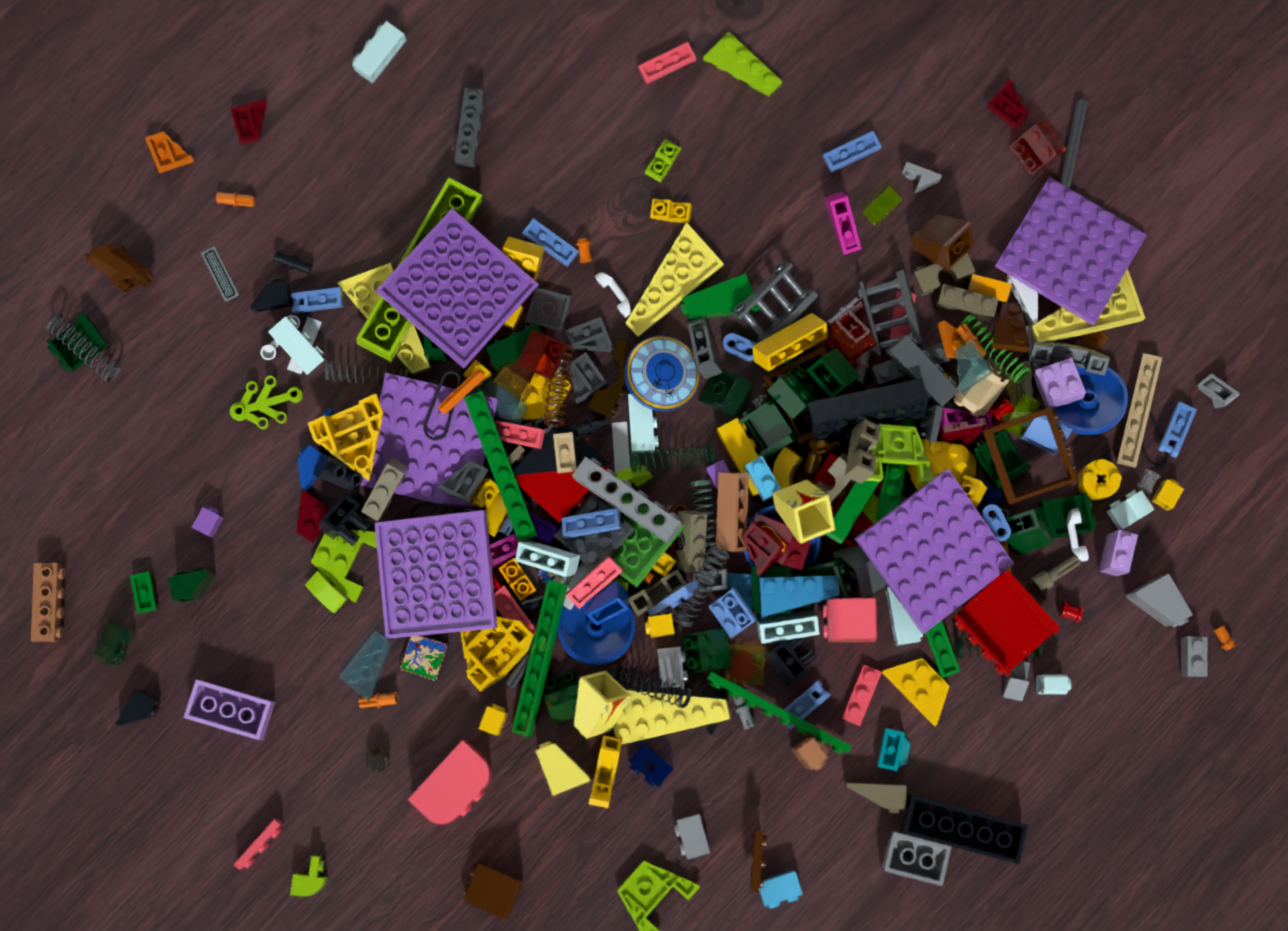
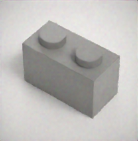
[1181,636,1207,677]
[657,647,688,689]
[674,813,710,860]

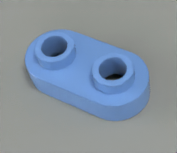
[723,333,756,361]
[982,504,1011,541]

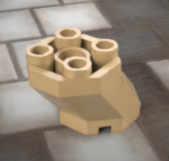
[953,357,1011,417]

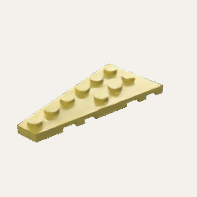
[626,222,724,338]
[337,263,430,375]
[1030,268,1145,342]
[613,690,731,745]

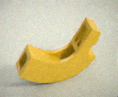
[773,446,803,489]
[589,735,623,808]

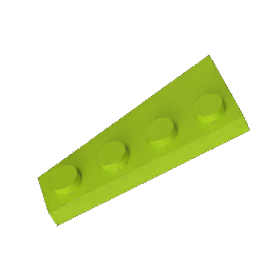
[703,32,782,97]

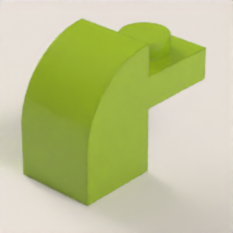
[290,855,328,896]

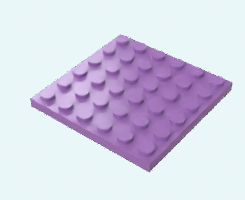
[995,177,1147,325]
[376,209,539,368]
[360,373,499,511]
[855,469,1014,634]
[375,510,498,639]

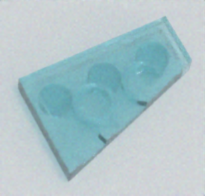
[472,377,527,424]
[339,631,392,701]

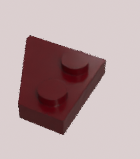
[986,78,1028,130]
[230,99,267,146]
[937,418,987,443]
[296,491,331,543]
[742,522,784,576]

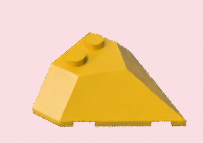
[308,394,384,481]
[906,439,976,490]
[460,617,534,692]

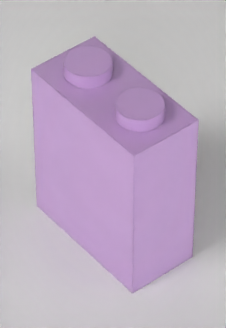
[1099,530,1138,576]

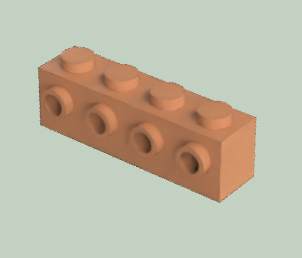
[716,472,749,552]
[31,563,65,642]
[791,737,828,770]

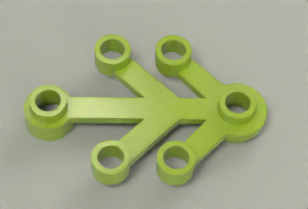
[230,376,303,430]

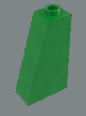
[680,274,760,319]
[825,481,879,544]

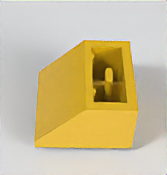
[502,236,545,281]

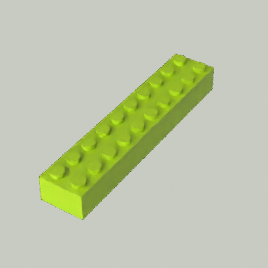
[356,177,482,362]

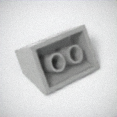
[881,832,951,886]

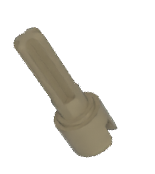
[1029,556,1081,595]

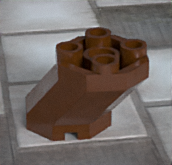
[85,244,154,292]

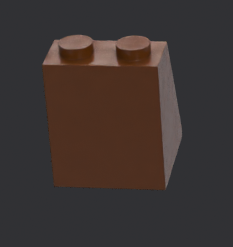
[912,214,973,271]
[462,862,523,921]

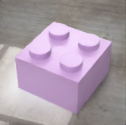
[1033,358,1086,409]

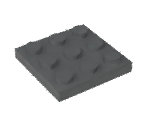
[554,493,634,570]

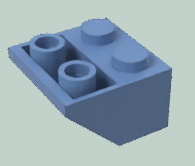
[1020,415,1073,455]
[709,588,757,638]

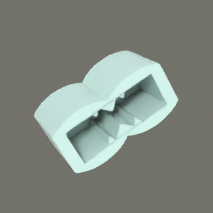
[1106,490,1155,530]
[1036,674,1071,694]

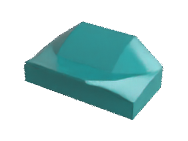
[877,728,911,771]

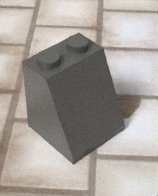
[833,545,887,598]

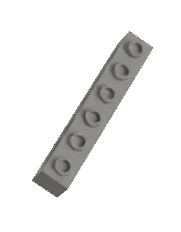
[572,457,682,544]

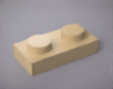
[553,432,577,473]

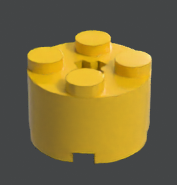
[1078,459,1122,500]

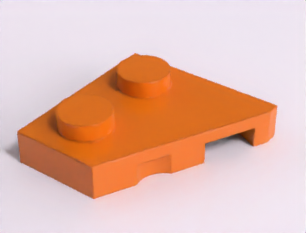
[145,132,194,174]
[938,321,975,360]

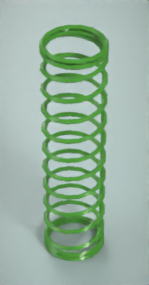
[959,314,1030,383]

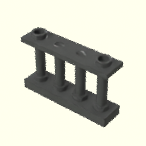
[731,262,818,344]
[858,270,925,357]

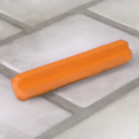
[438,369,486,414]

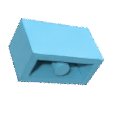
[744,456,781,502]
[759,870,803,909]

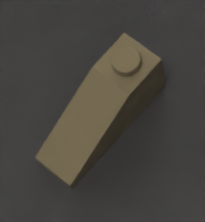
[845,782,906,813]

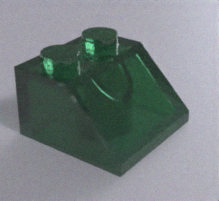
[698,370,754,419]

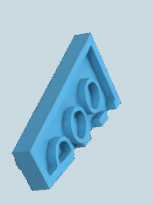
[759,576,839,618]

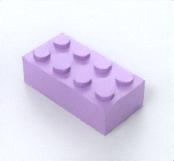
[184,680,275,740]

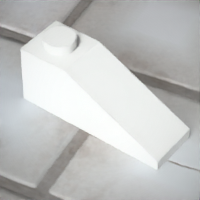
[1006,275,1038,325]

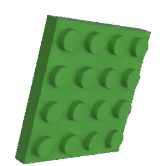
[607,488,684,588]

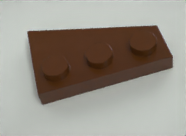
[991,302,1030,352]
[750,830,767,892]

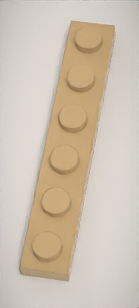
[1117,353,1162,468]

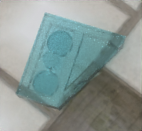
[956,340,993,393]

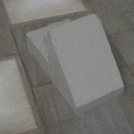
[902,162,942,194]
[1198,373,1239,408]
[693,569,728,593]
[1002,661,1030,701]

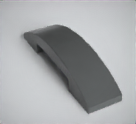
[1029,342,1110,375]

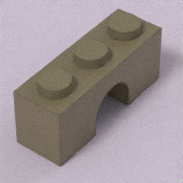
[912,253,975,297]
[935,284,999,321]
[845,419,881,484]
[815,452,854,508]
[361,458,410,521]
[675,510,707,573]
[628,569,687,617]

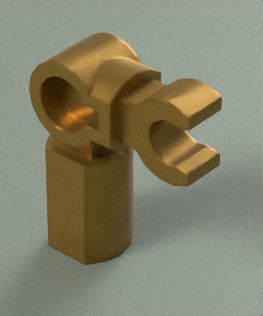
[804,438,840,474]

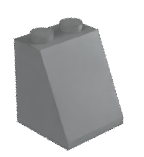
[1125,574,1193,627]

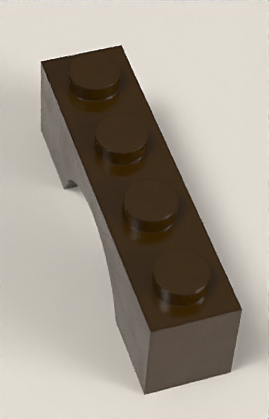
[588,338,636,419]

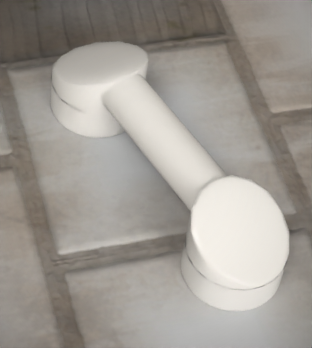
[595,272,631,318]
[260,315,300,360]
[1066,508,1089,562]

